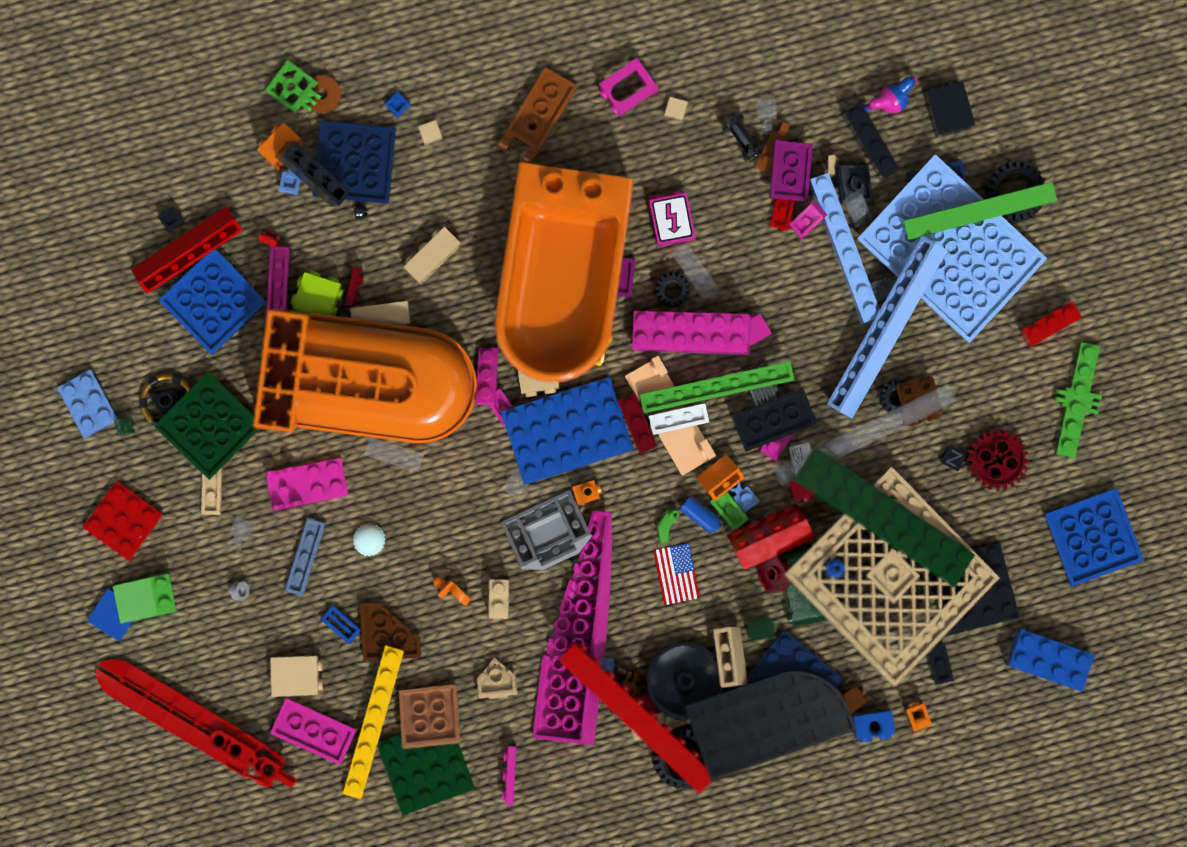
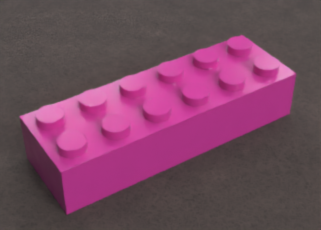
[632,311,751,355]

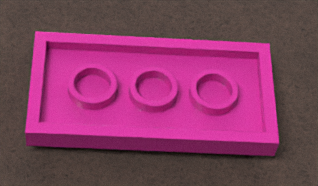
[270,698,357,765]

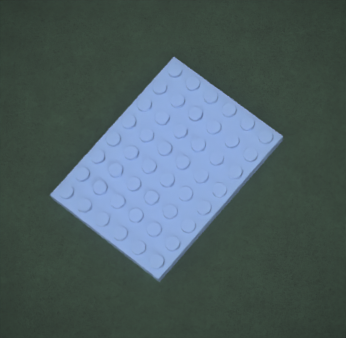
[857,155,1047,343]

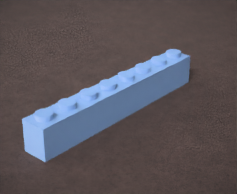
[809,173,880,325]

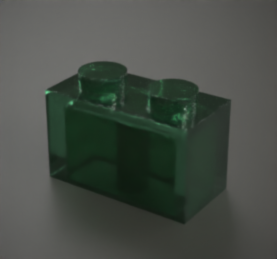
[745,617,777,642]

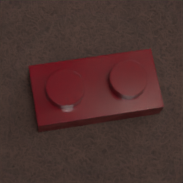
[345,267,365,308]

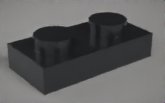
[927,643,954,685]

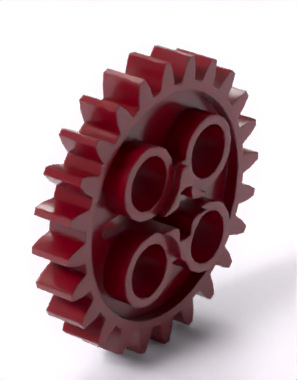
[966,429,1030,491]

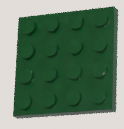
[154,372,261,481]
[377,734,475,816]

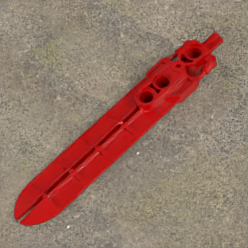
[95,659,297,789]

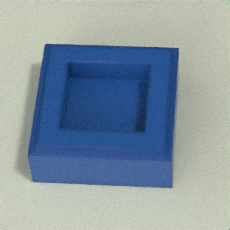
[384,91,411,118]

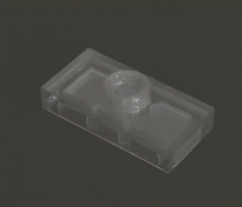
[843,191,872,228]
[501,467,529,500]

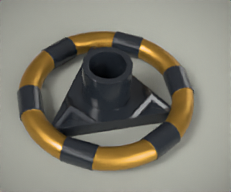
[139,373,192,426]

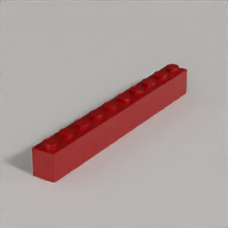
[558,642,712,794]

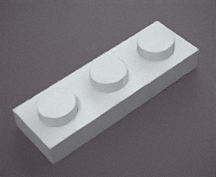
[649,403,709,435]

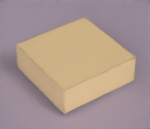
[664,97,688,121]
[418,120,443,145]
[828,155,839,177]

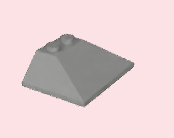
[501,490,592,570]

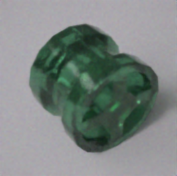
[114,418,136,437]

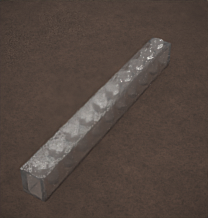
[774,384,957,486]

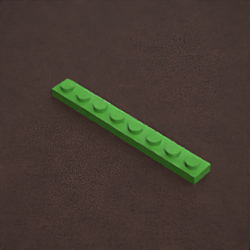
[640,361,794,413]

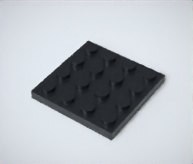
[928,543,1020,636]

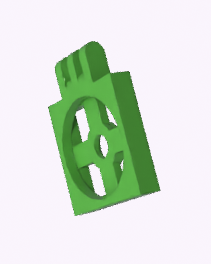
[265,60,321,113]

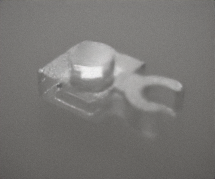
[870,277,898,302]
[227,516,255,553]

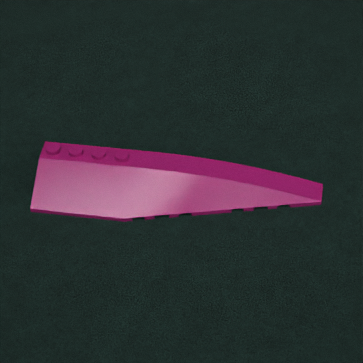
[533,511,612,745]

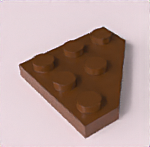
[360,602,421,662]

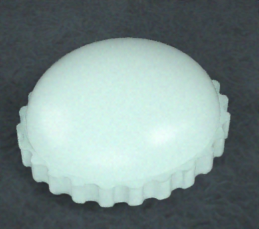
[353,523,386,556]

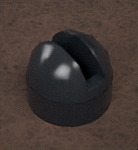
[354,205,368,220]

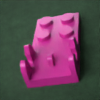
[265,458,349,511]

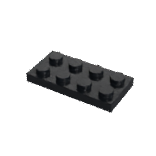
[731,388,817,452]

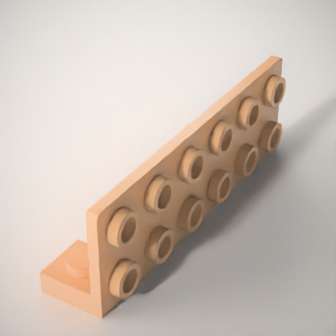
[625,356,716,475]

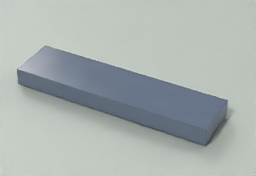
[284,517,326,596]

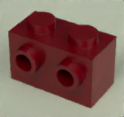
[787,481,814,503]

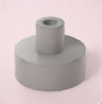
[229,581,249,601]

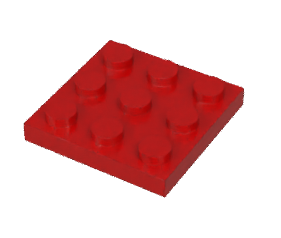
[82,481,164,561]

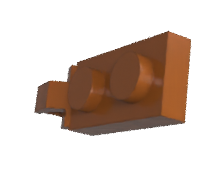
[755,122,790,175]

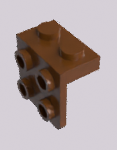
[896,376,943,427]

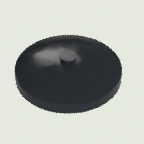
[646,642,723,720]

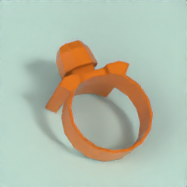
[433,576,471,606]

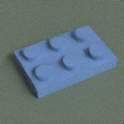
[57,369,119,438]

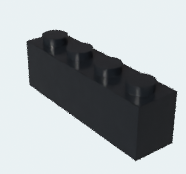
[842,102,899,181]
[275,141,351,207]

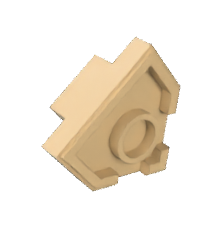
[477,658,517,699]

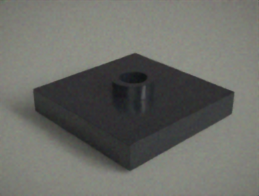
[835,164,874,204]

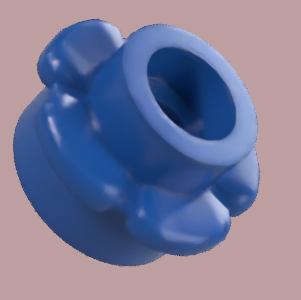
[826,559,845,578]

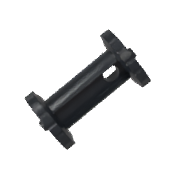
[722,114,765,162]

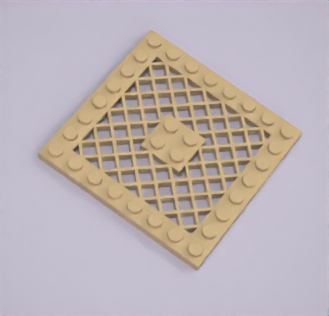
[784,467,999,687]

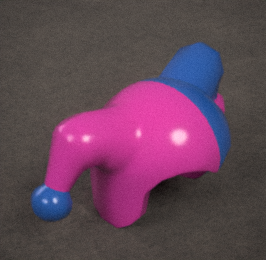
[863,75,917,113]

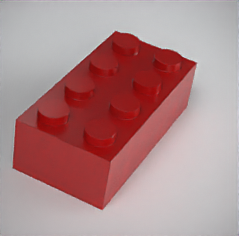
[727,503,814,570]

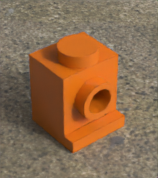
[572,480,602,506]
[905,700,932,732]

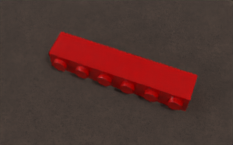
[131,206,243,294]

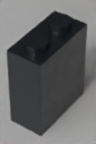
[924,80,975,138]

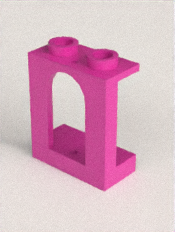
[599,58,659,118]

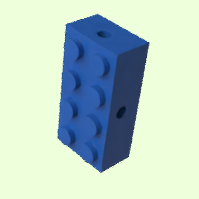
[1006,629,1095,692]

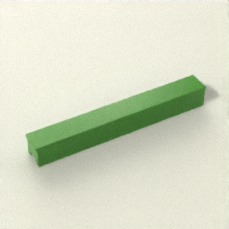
[902,182,1057,241]

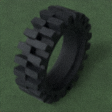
[986,161,1046,222]
[652,727,704,789]

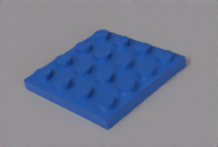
[159,249,267,355]
[1044,488,1144,587]

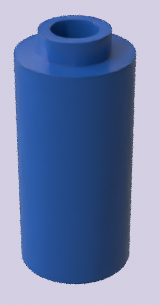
[680,495,722,534]

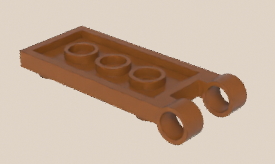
[498,67,578,164]

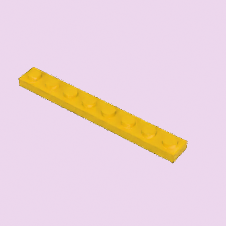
[343,645,404,799]

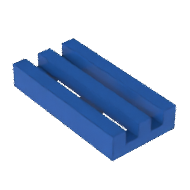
[321,605,361,644]

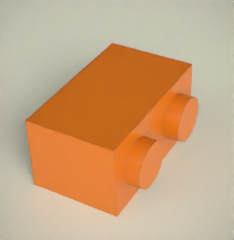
[697,454,745,501]

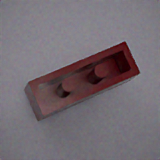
[617,393,658,455]

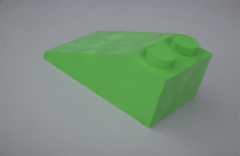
[113,574,178,624]

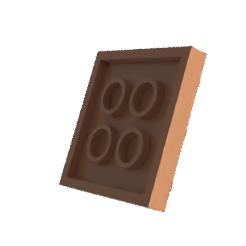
[399,684,461,749]

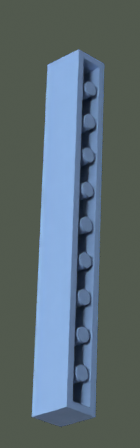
[827,236,947,419]

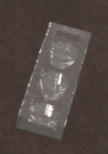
[671,243,720,301]
[364,437,425,473]

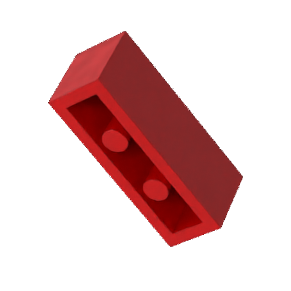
[1019,301,1082,348]

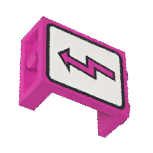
[649,191,696,247]

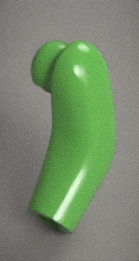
[657,508,679,544]

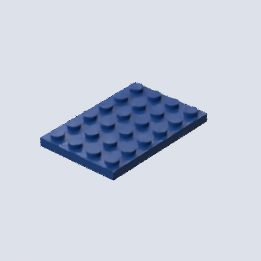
[500,377,634,485]

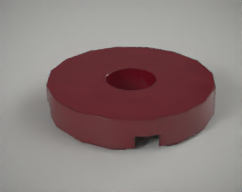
[758,555,790,593]

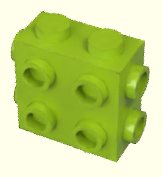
[291,271,344,316]

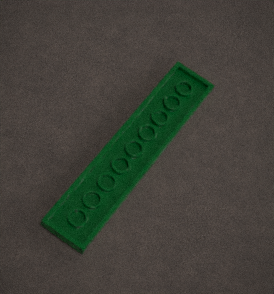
[793,447,975,588]

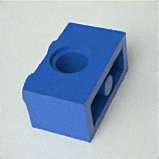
[852,710,896,742]

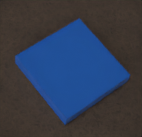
[87,588,133,642]

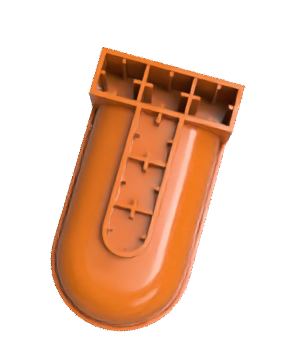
[495,163,634,382]
[254,308,477,443]

